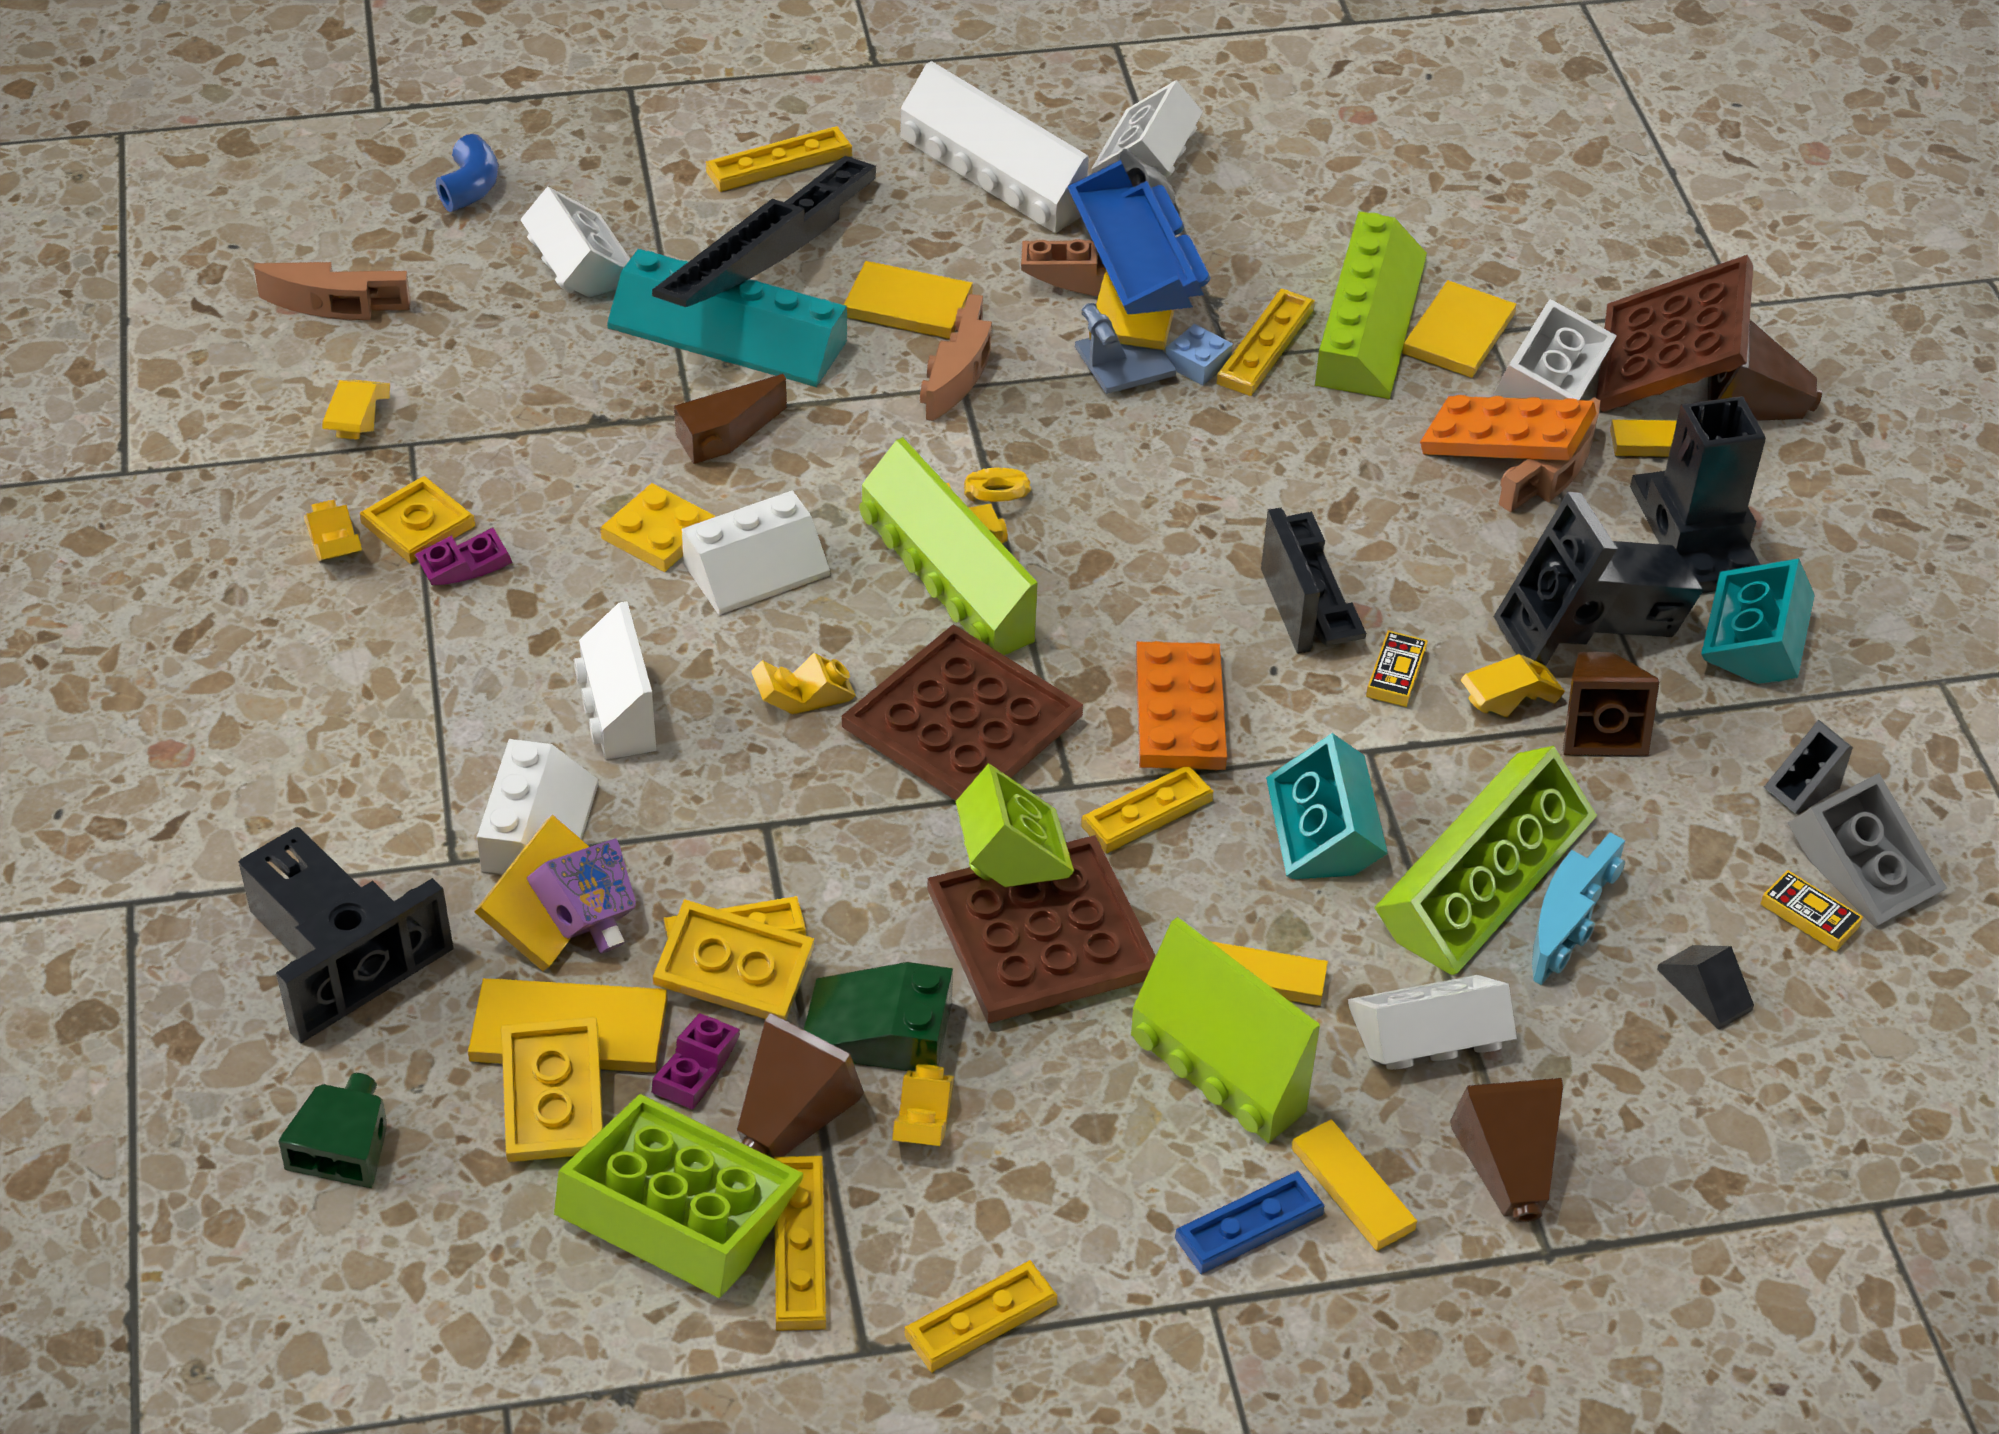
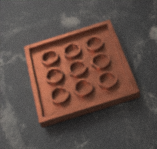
[1596,255,1754,412]
[842,624,1083,801]
[927,835,1156,1024]

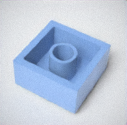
[1166,324,1233,386]

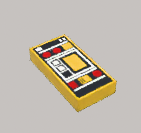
[1366,630,1428,707]
[1760,870,1863,952]

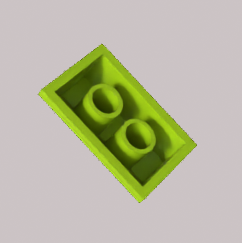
[956,763,1074,887]

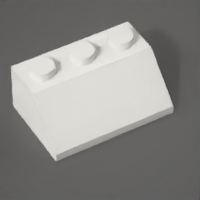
[1091,80,1203,178]
[521,186,630,298]
[1492,299,1617,400]
[682,490,830,615]
[574,601,656,760]
[477,739,598,875]
[1348,975,1517,1069]

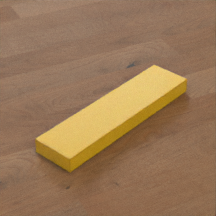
[705,126,852,192]
[1216,288,1315,396]
[774,1156,826,1331]

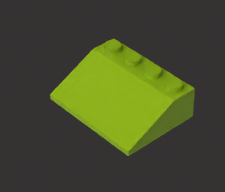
[1131,916,1320,1143]
[554,1094,803,1299]

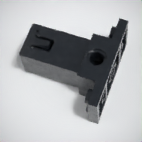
[1630,396,1766,593]
[1493,492,1703,666]
[238,827,454,1044]

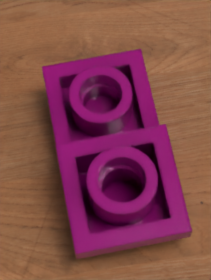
[415,527,513,585]
[651,1013,740,1110]

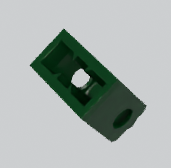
[278,1073,387,1189]

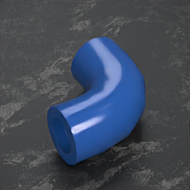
[436,134,499,212]

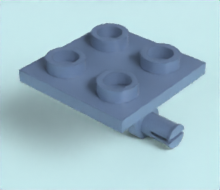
[1075,303,1177,394]

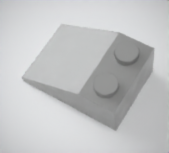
[1788,773,1947,927]

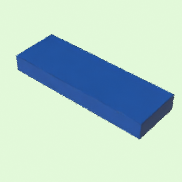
[1175,1171,1325,1274]

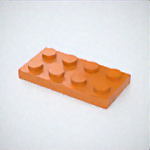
[1420,395,1597,461]
[1136,641,1227,770]

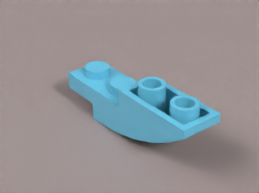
[1532,832,1625,985]

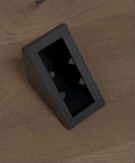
[1764,720,1853,815]
[1657,945,1754,1030]

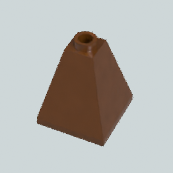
[1707,320,1822,421]
[1563,651,1660,756]
[737,1013,864,1159]
[1450,1078,1563,1222]

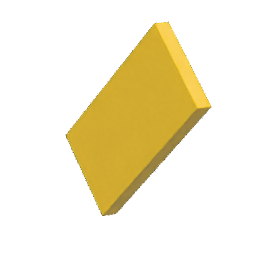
[468,978,668,1073]

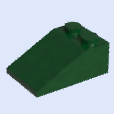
[804,962,953,1071]

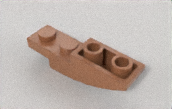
[1021,239,1106,296]
[254,262,411,320]
[920,294,992,421]
[1499,397,1600,513]

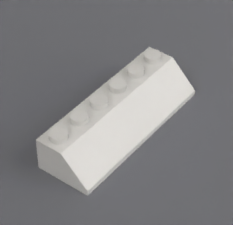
[901,61,1089,234]

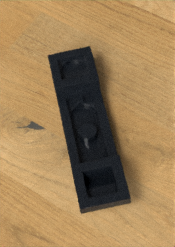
[1287,511,1367,646]

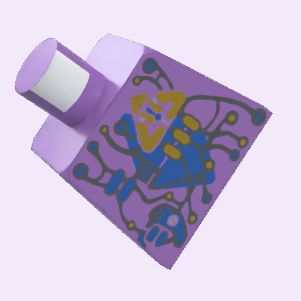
[526,838,636,954]

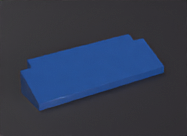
[1067,160,1210,315]

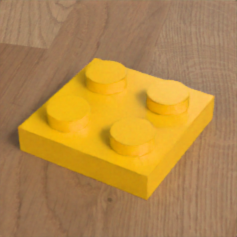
[600,483,715,572]

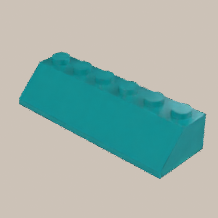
[607,248,847,387]

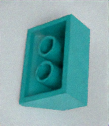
[1701,558,1815,684]
[1266,733,1388,879]

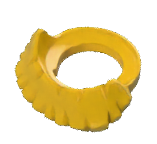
[964,467,1031,502]

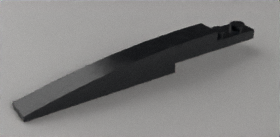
[652,156,876,307]

